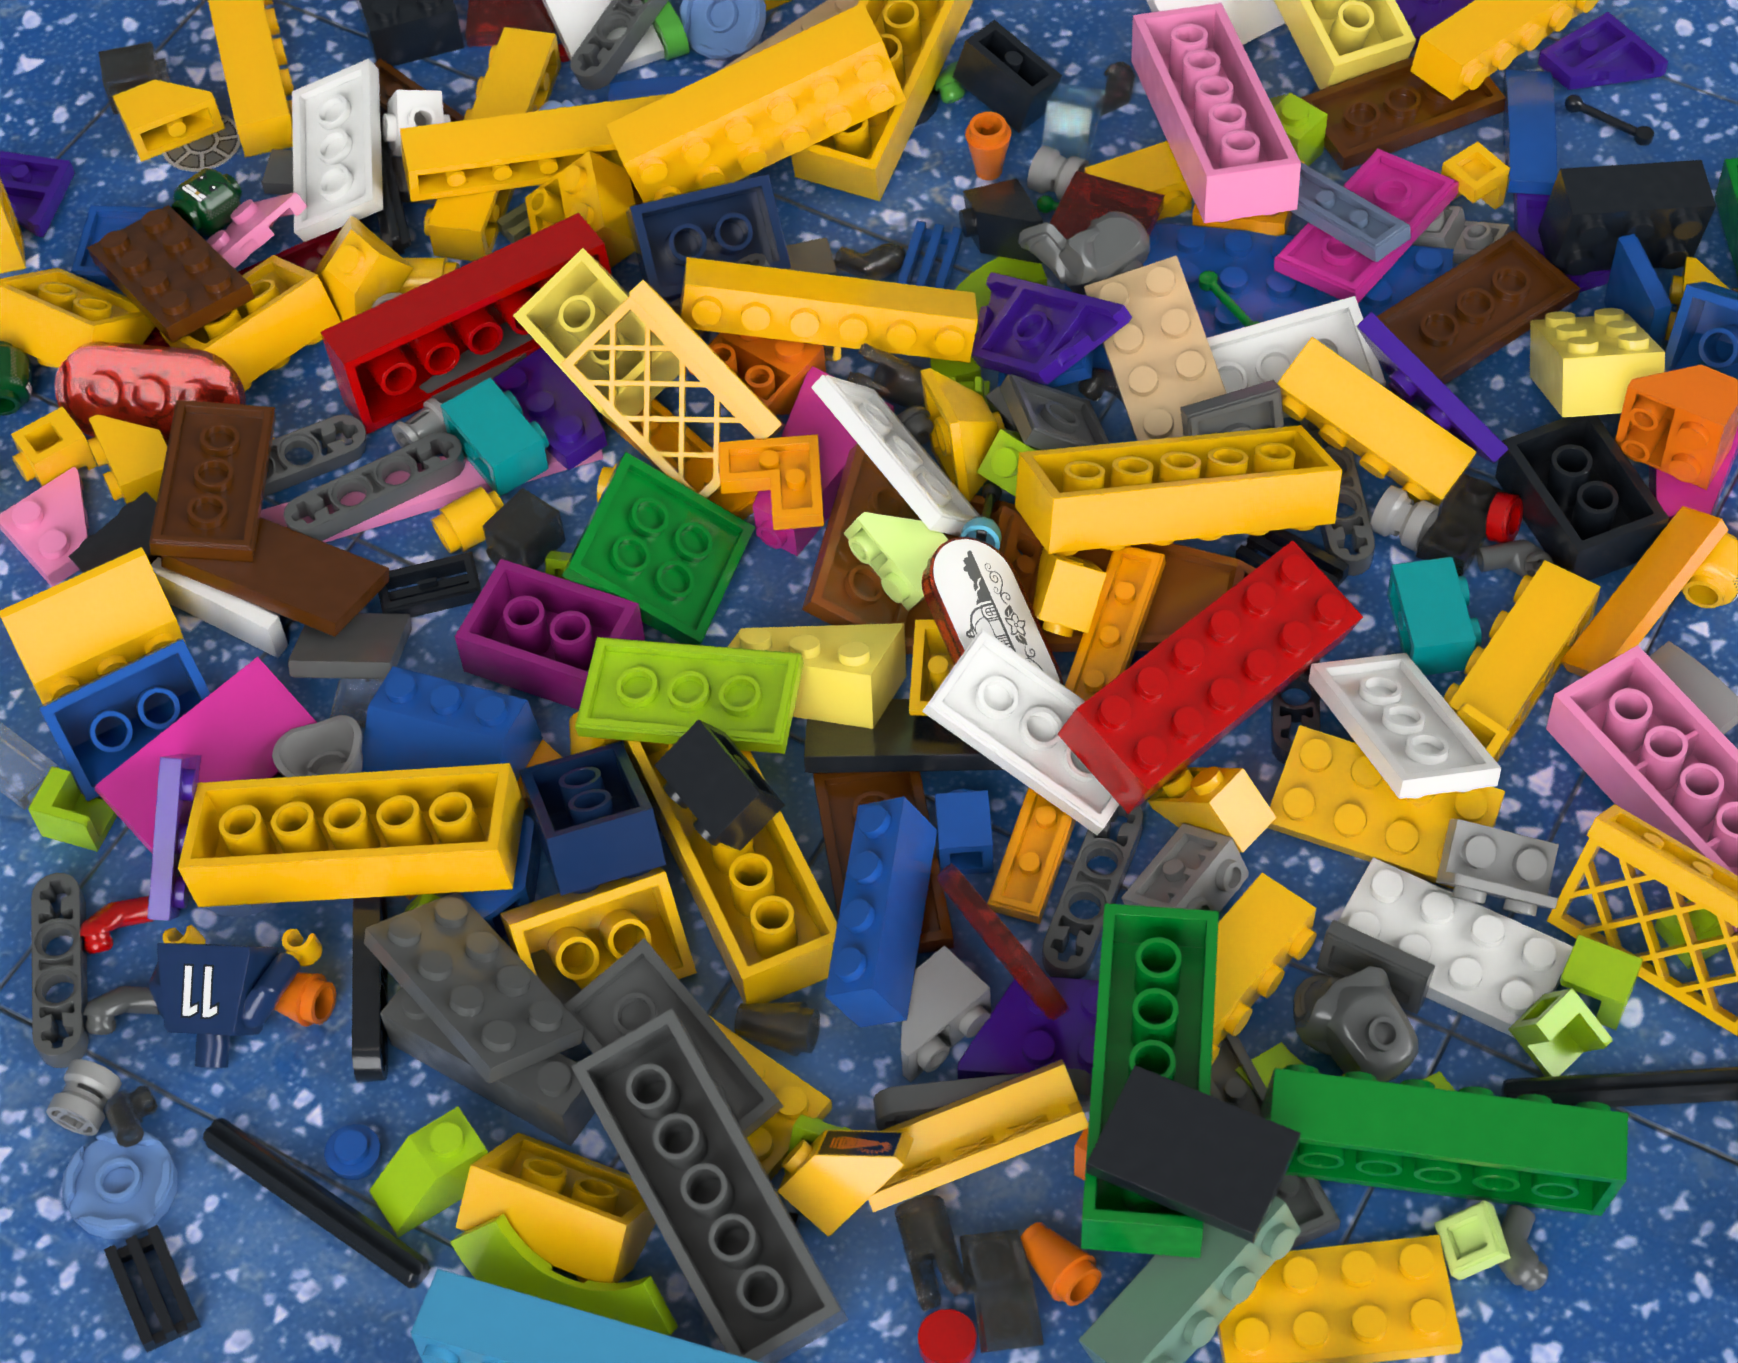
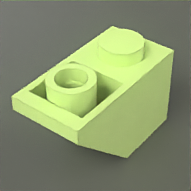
[844,512,950,611]

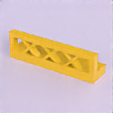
[868,1059,1089,1212]

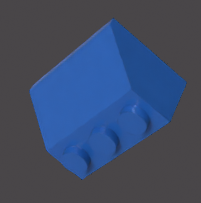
[1665,281,1738,379]
[38,639,211,802]
[362,666,543,782]

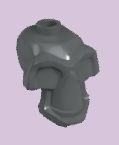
[1018,211,1150,295]
[1293,966,1419,1082]

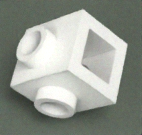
[382,90,451,156]

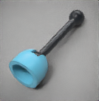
[959,483,1002,553]

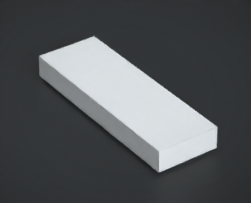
[151,557,289,658]

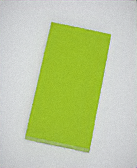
[575,637,804,754]

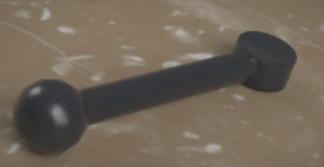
[1565,94,1654,146]

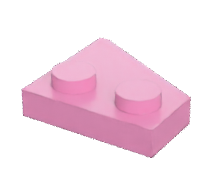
[206,192,307,269]
[0,467,89,587]

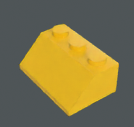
[159,255,341,393]
[0,268,156,370]
[0,547,187,705]
[500,867,697,989]
[455,1132,656,1283]

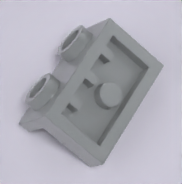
[1436,819,1559,917]
[1121,823,1249,912]

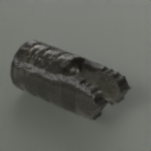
[847,343,925,408]
[894,1195,969,1312]

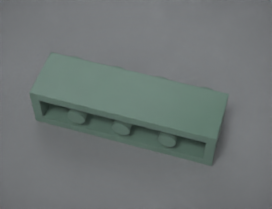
[1079,1196,1301,1363]

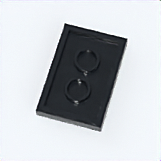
[1086,1065,1301,1243]

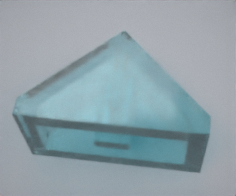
[1042,83,1106,161]

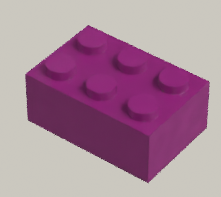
[454,559,645,710]

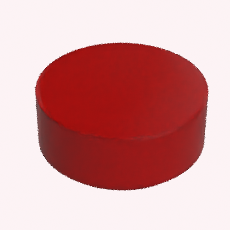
[1486,492,1523,543]
[918,1309,977,1363]

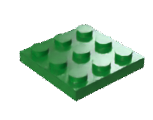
[561,452,755,645]

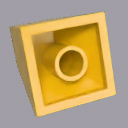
[313,216,414,323]
[920,368,1005,502]

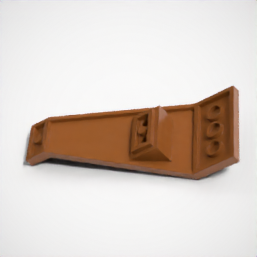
[802,443,1256,654]

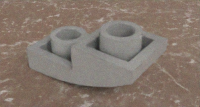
[1412,205,1511,264]
[1649,641,1738,734]

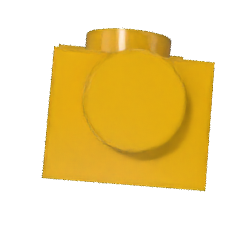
[11,406,97,487]

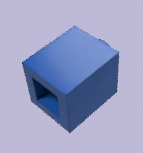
[935,789,994,876]

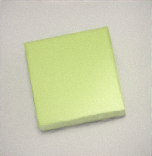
[1434,1200,1511,1280]

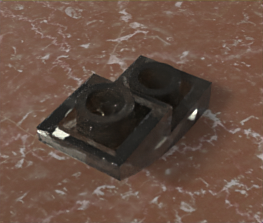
[1416,474,1509,576]
[959,1229,1044,1353]

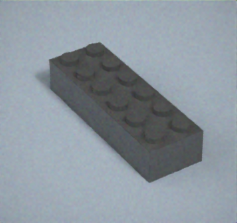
[571,1008,849,1363]

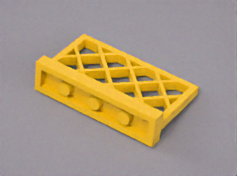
[560,280,785,499]
[1546,804,1738,1036]

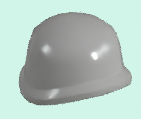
[272,715,363,777]

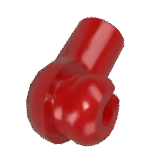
[80,896,154,954]

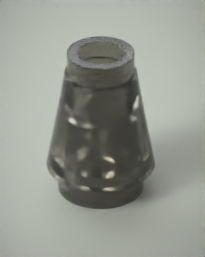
[734,1002,820,1057]

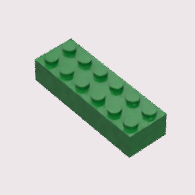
[1081,903,1219,1258]
[1260,1064,1628,1216]

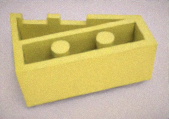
[728,623,907,729]

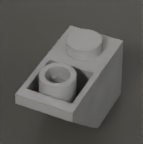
[901,946,991,1082]

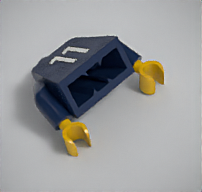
[148,925,323,1068]

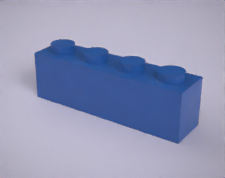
[825,797,937,1028]

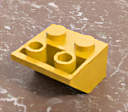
[525,150,635,268]

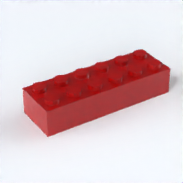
[320,213,612,434]
[1058,540,1363,814]

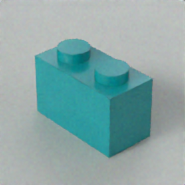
[440,378,549,497]
[1387,557,1482,675]

